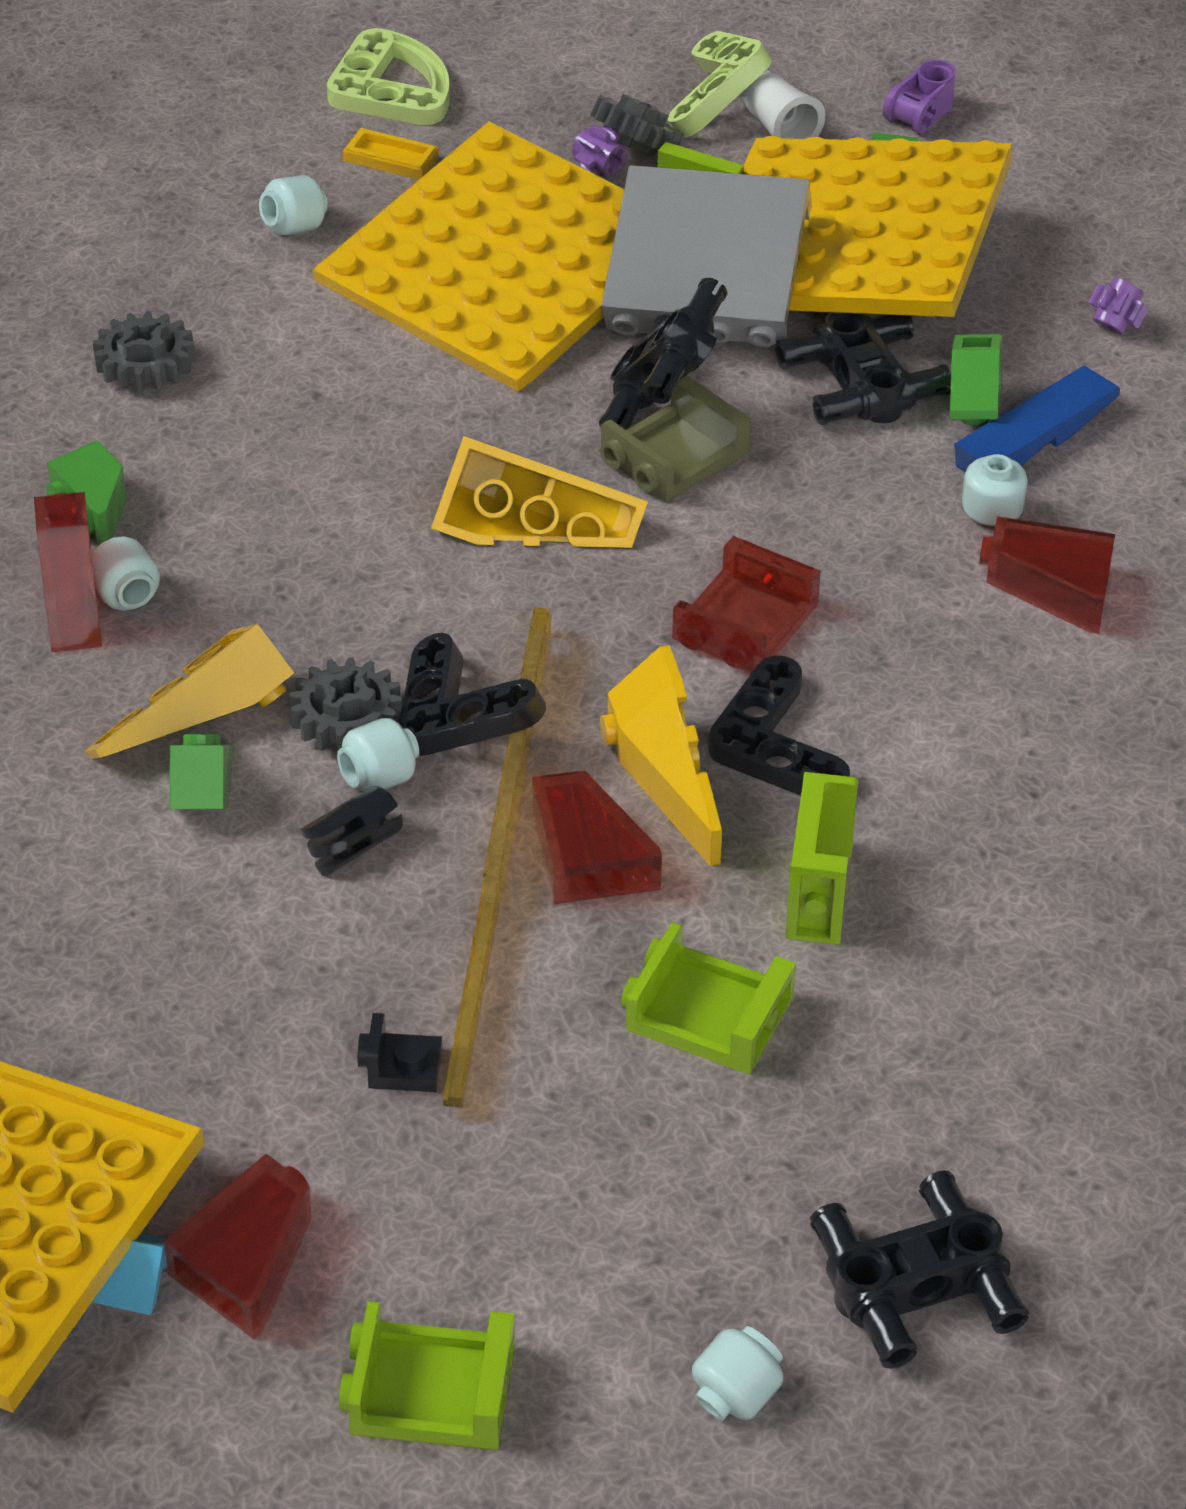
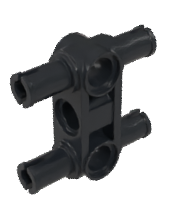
[599,278,728,430]
[775,311,951,425]
[810,1170,1029,1369]

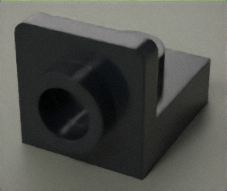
[357,1013,443,1092]

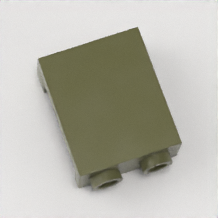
[600,375,751,502]

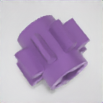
[572,125,626,178]
[1088,278,1149,335]

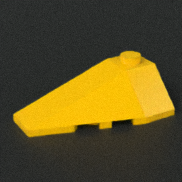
[431,436,648,548]
[84,623,294,759]
[600,645,722,866]

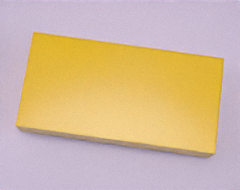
[342,128,439,180]

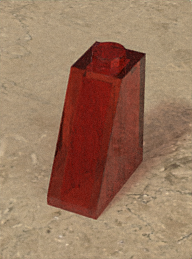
[34,492,102,652]
[979,516,1116,634]
[532,770,662,904]
[164,1154,312,1340]

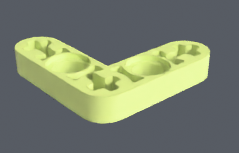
[668,31,772,138]

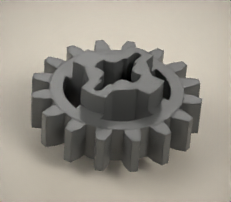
[590,94,684,156]
[93,311,196,392]
[289,657,402,751]

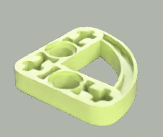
[327,28,450,125]

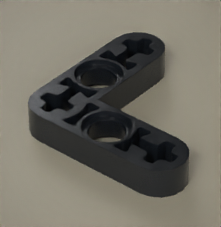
[399,633,546,756]
[709,655,850,796]

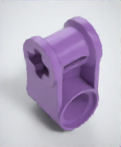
[883,60,956,135]

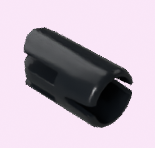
[300,786,403,876]

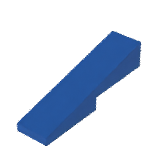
[954,365,1120,473]

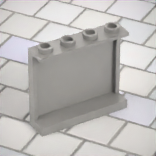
[601,165,812,347]

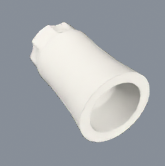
[739,69,825,139]

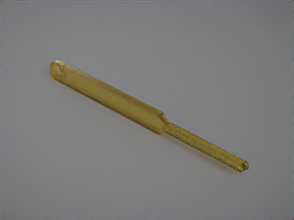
[443,607,552,1108]

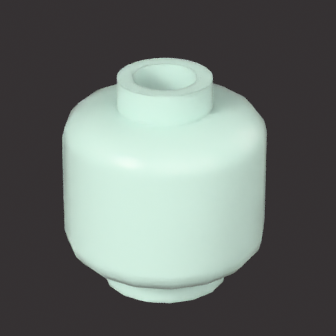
[259,175,328,236]
[962,454,1028,526]
[86,536,160,611]
[337,718,419,791]
[692,1326,783,1421]

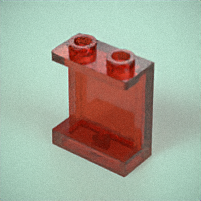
[672,536,821,672]

